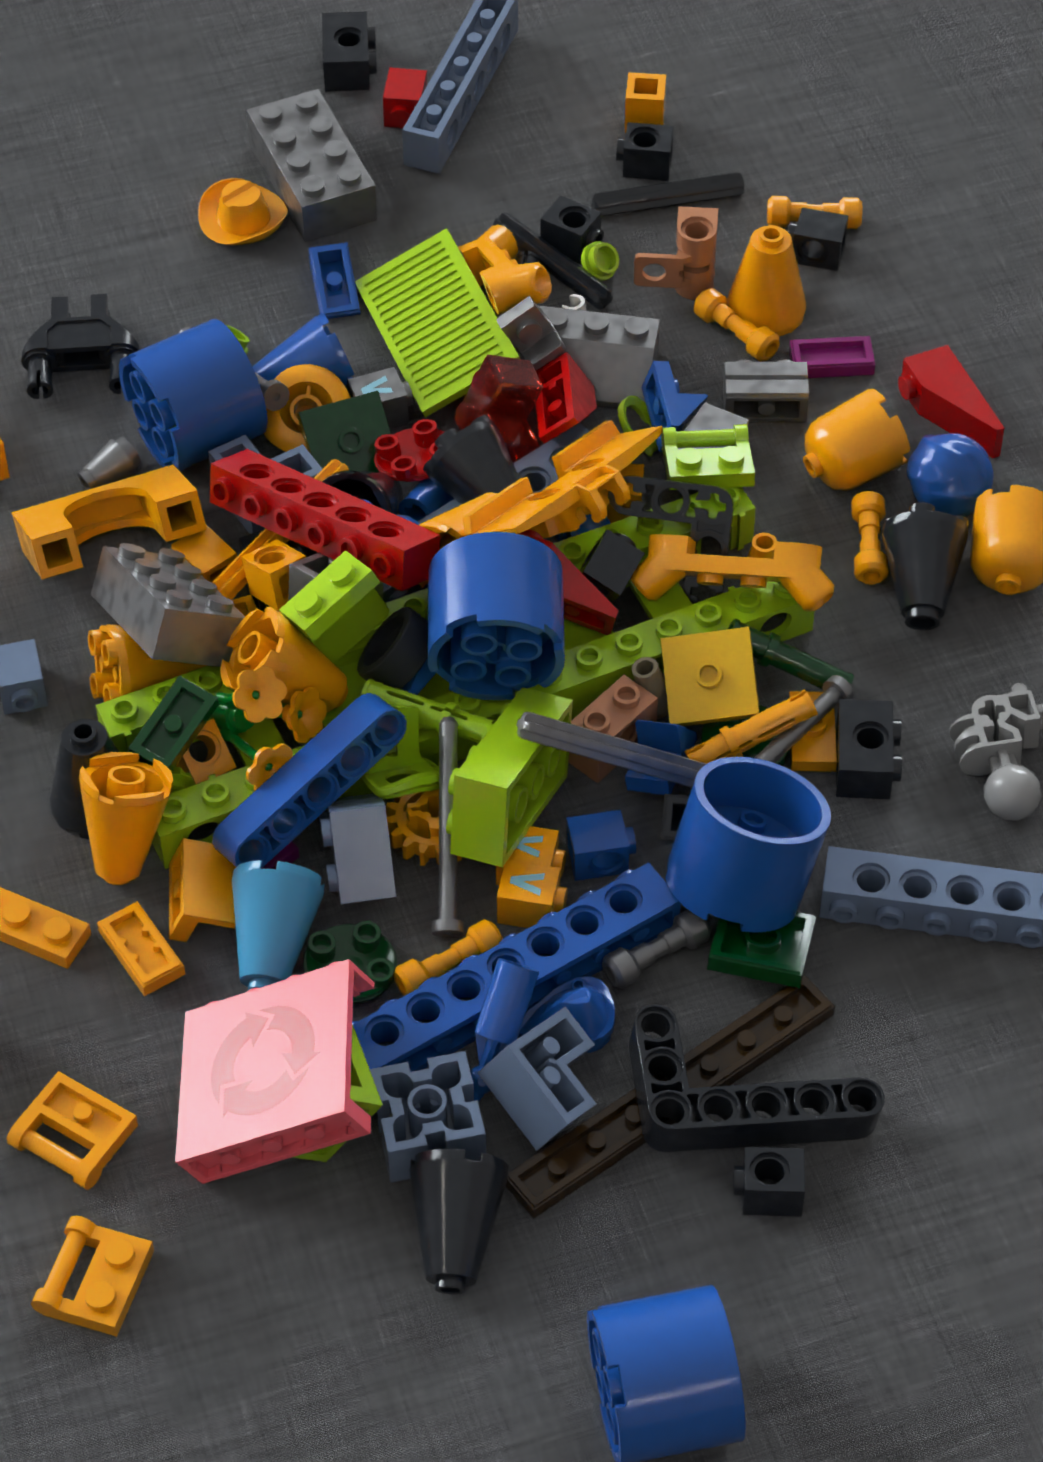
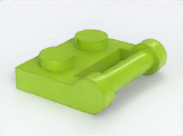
[661,424,755,490]

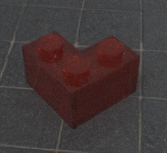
[454,354,544,463]

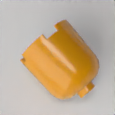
[803,389,910,491]
[970,485,1043,595]

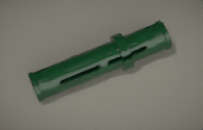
[728,618,854,690]

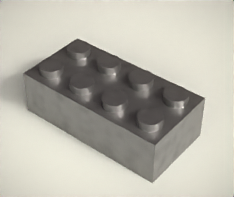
[246,89,377,242]
[91,543,245,667]

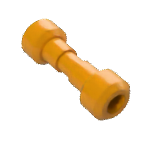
[767,196,863,229]
[694,288,780,362]
[851,491,889,585]
[394,919,503,996]

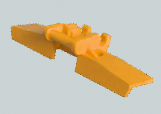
[463,420,663,538]

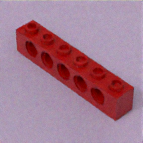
[210,449,440,591]

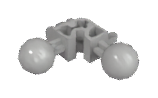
[949,683,1043,821]

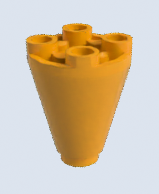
[88,624,207,702]

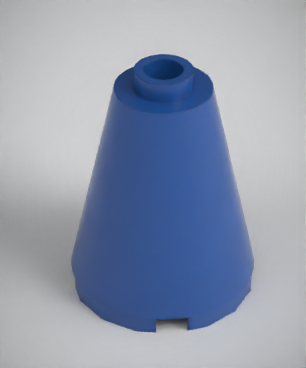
[252,313,354,390]

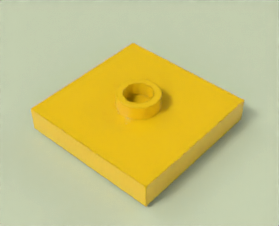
[660,627,760,727]

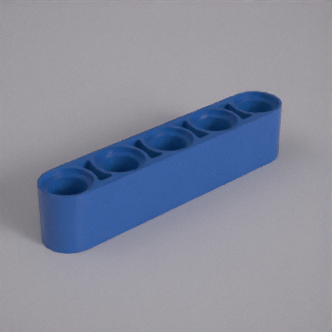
[213,693,407,868]

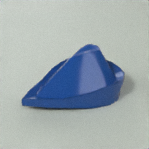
[518,976,616,1053]

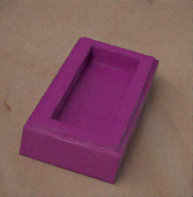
[789,336,876,378]

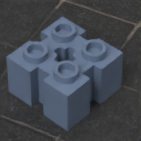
[370,1051,486,1183]

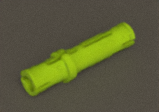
[361,678,496,745]

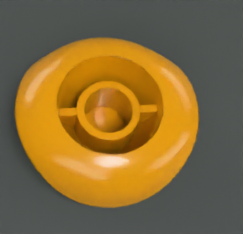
[198,178,288,245]
[264,364,351,452]

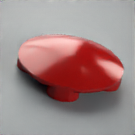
[374,419,445,482]

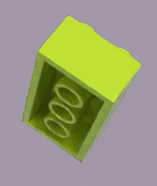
[446,687,573,867]

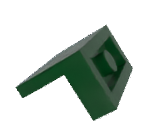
[128,675,219,772]

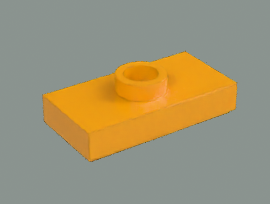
[789,691,837,772]
[97,901,185,997]

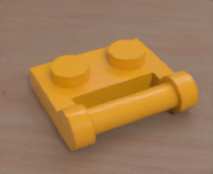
[7,1071,138,1190]
[31,1215,154,1337]

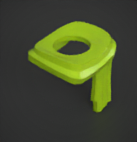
[361,705,439,799]

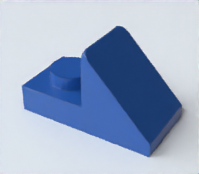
[641,361,708,452]
[625,720,697,795]

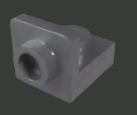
[496,296,566,371]

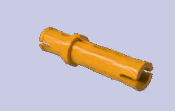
[684,689,818,764]

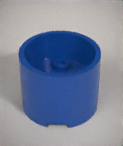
[119,319,268,471]
[428,532,565,700]
[665,757,831,932]
[587,1285,746,1462]

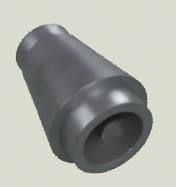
[77,436,142,490]

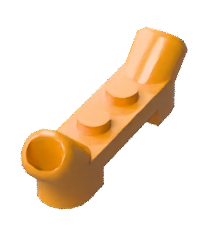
[458,225,552,315]
[630,534,834,611]

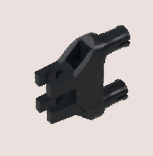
[21,294,140,399]

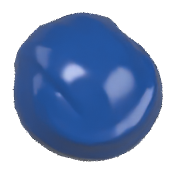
[906,433,994,517]

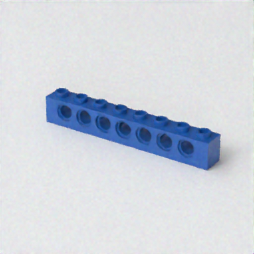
[352,862,681,1072]

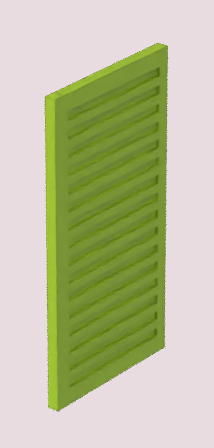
[355,228,522,417]

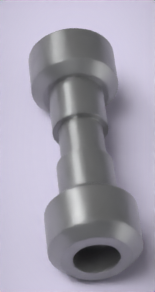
[602,910,711,989]

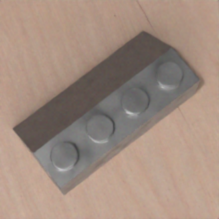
[496,306,660,411]

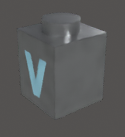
[348,367,413,428]

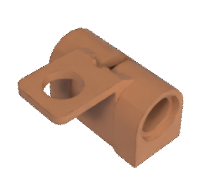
[634,206,719,300]

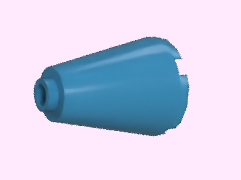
[232,860,325,990]

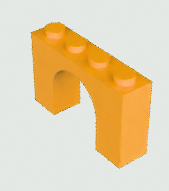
[12,464,207,580]

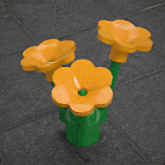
[210,666,327,791]

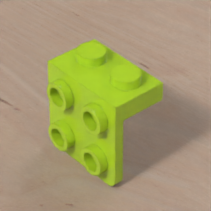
[279,550,389,664]

